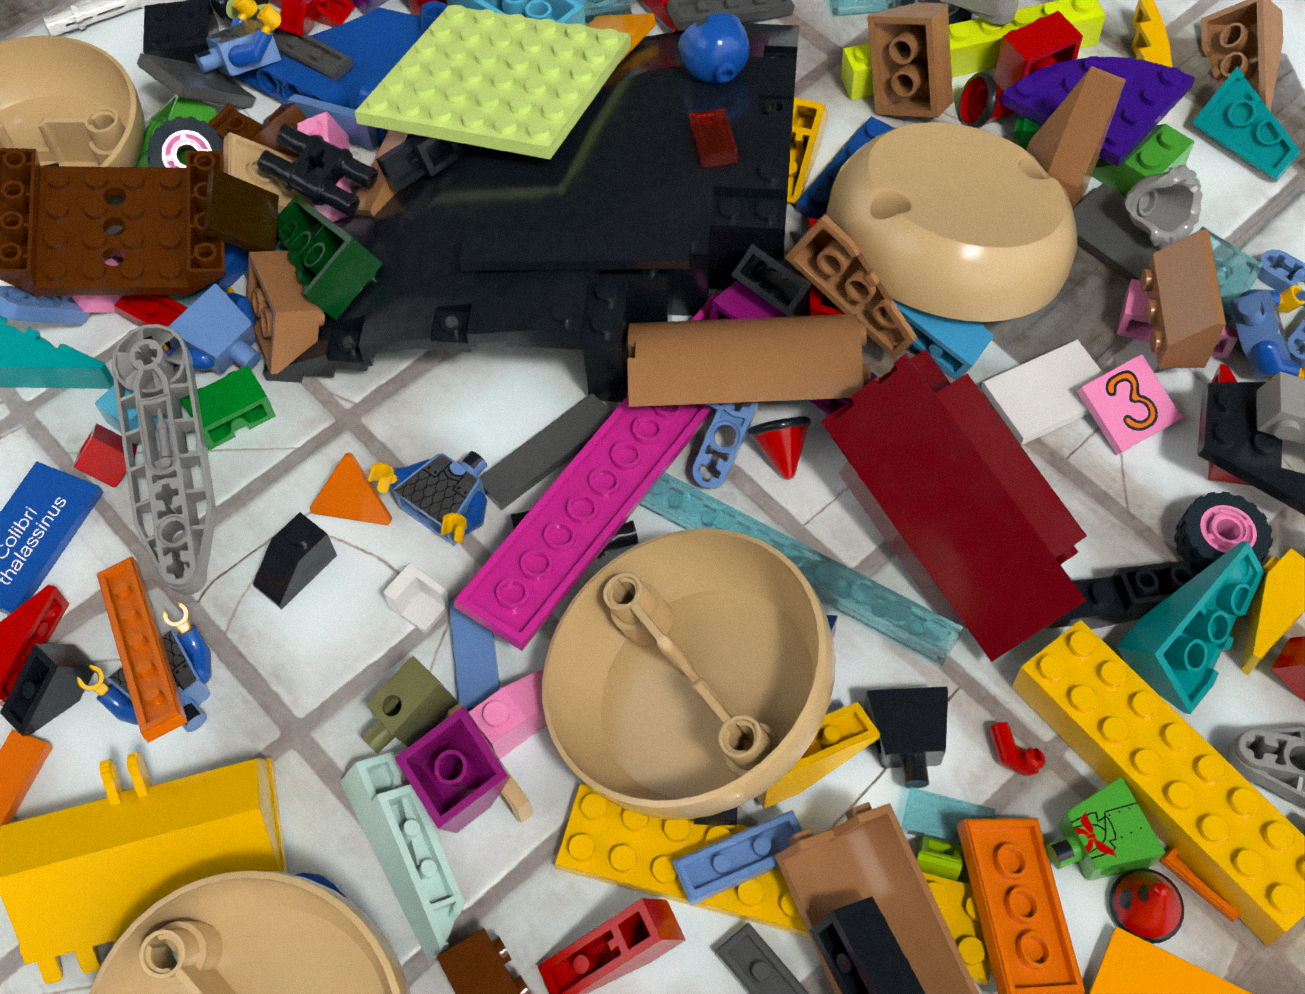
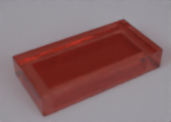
[689,108,738,168]

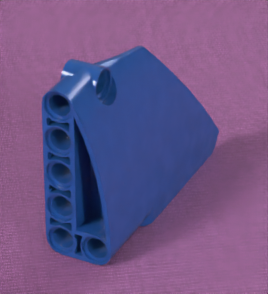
[232,1,448,143]

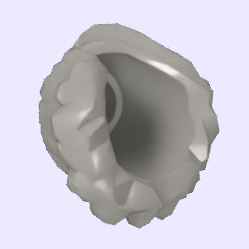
[1124,165,1203,249]

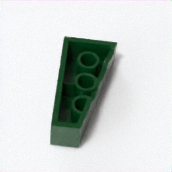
[277,194,383,320]

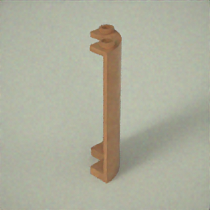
[627,314,871,407]
[774,802,979,994]

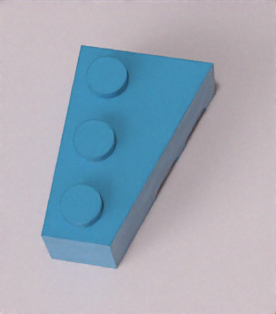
[892,299,995,380]

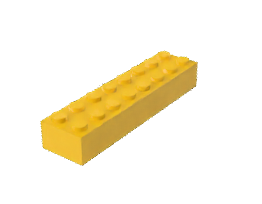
[1012,619,1305,947]

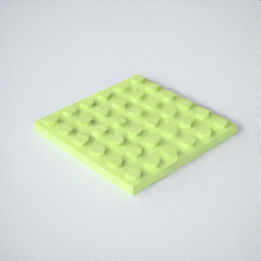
[355,5,631,159]

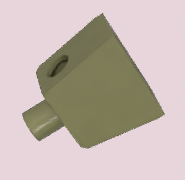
[361,656,459,754]

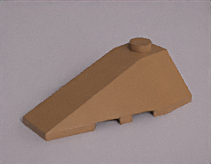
[1201,0,1283,111]
[1026,66,1126,209]

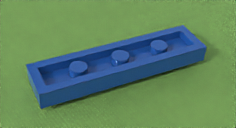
[796,116,895,220]

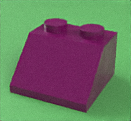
[395,706,510,833]

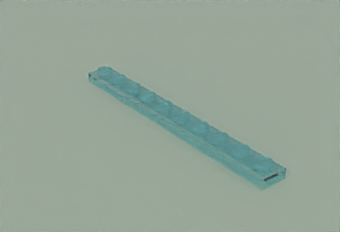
[639,472,963,666]

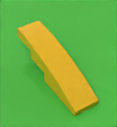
[1132,0,1172,67]

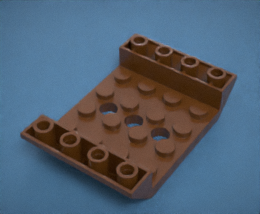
[0,148,225,296]

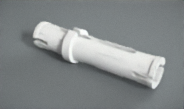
[43,0,143,36]

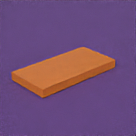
[956,818,1086,994]

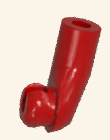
[989,722,1045,776]

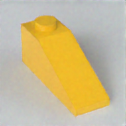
[787,97,829,205]
[1241,548,1305,675]
[757,702,880,809]

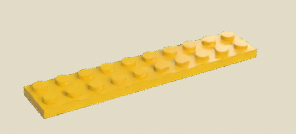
[555,783,992,985]

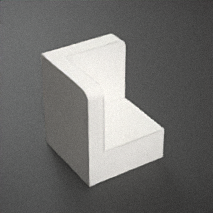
[383,563,450,633]

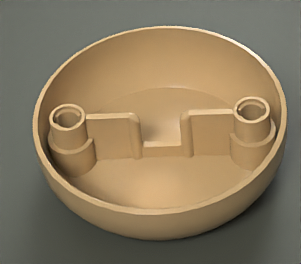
[0,36,145,204]
[825,122,1077,322]
[542,528,836,820]
[89,870,410,994]

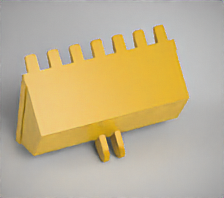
[0,752,288,984]

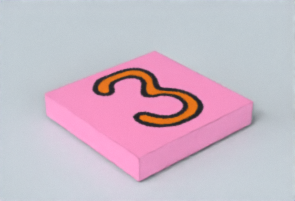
[1077,354,1182,455]

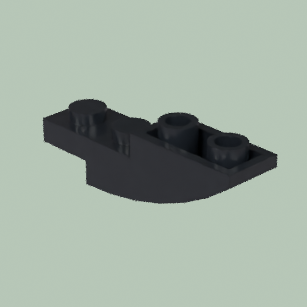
[376,135,474,192]
[1046,560,1195,629]

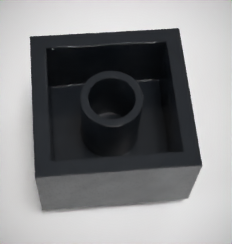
[143,0,219,80]

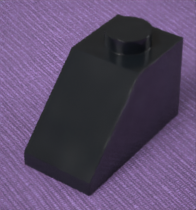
[253,512,337,610]
[0,644,96,736]

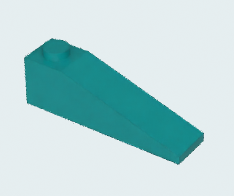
[0,315,114,389]
[1116,541,1265,714]

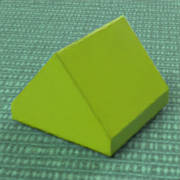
[916,836,963,881]

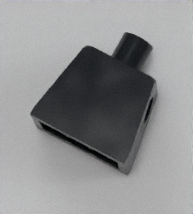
[731,244,812,317]
[864,686,948,789]

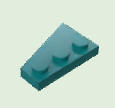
[1192,66,1300,182]

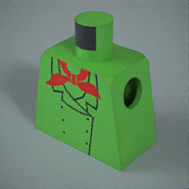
[1046,777,1166,880]

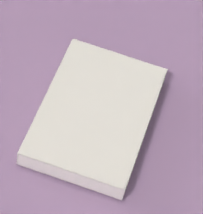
[981,339,1104,445]

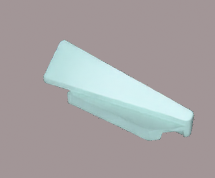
[341,752,465,961]

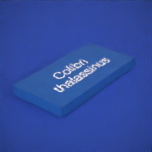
[0,461,104,615]

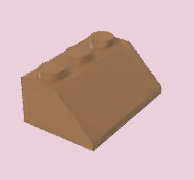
[867,3,953,118]
[1140,230,1226,368]
[246,251,325,374]

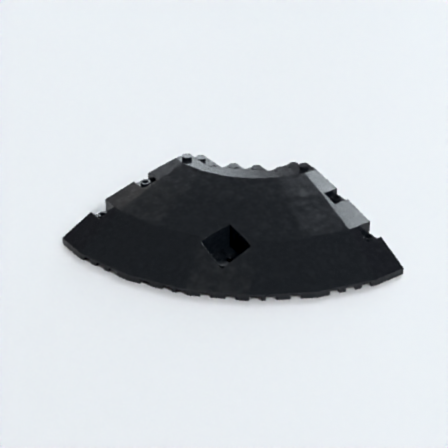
[263,23,799,402]

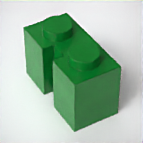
[180,365,276,450]

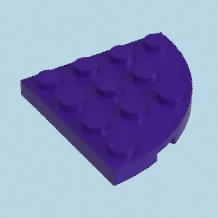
[1000,56,1195,167]

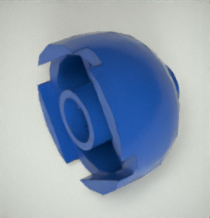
[678,13,750,83]

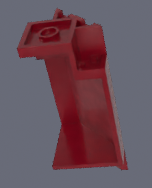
[821,349,1087,662]

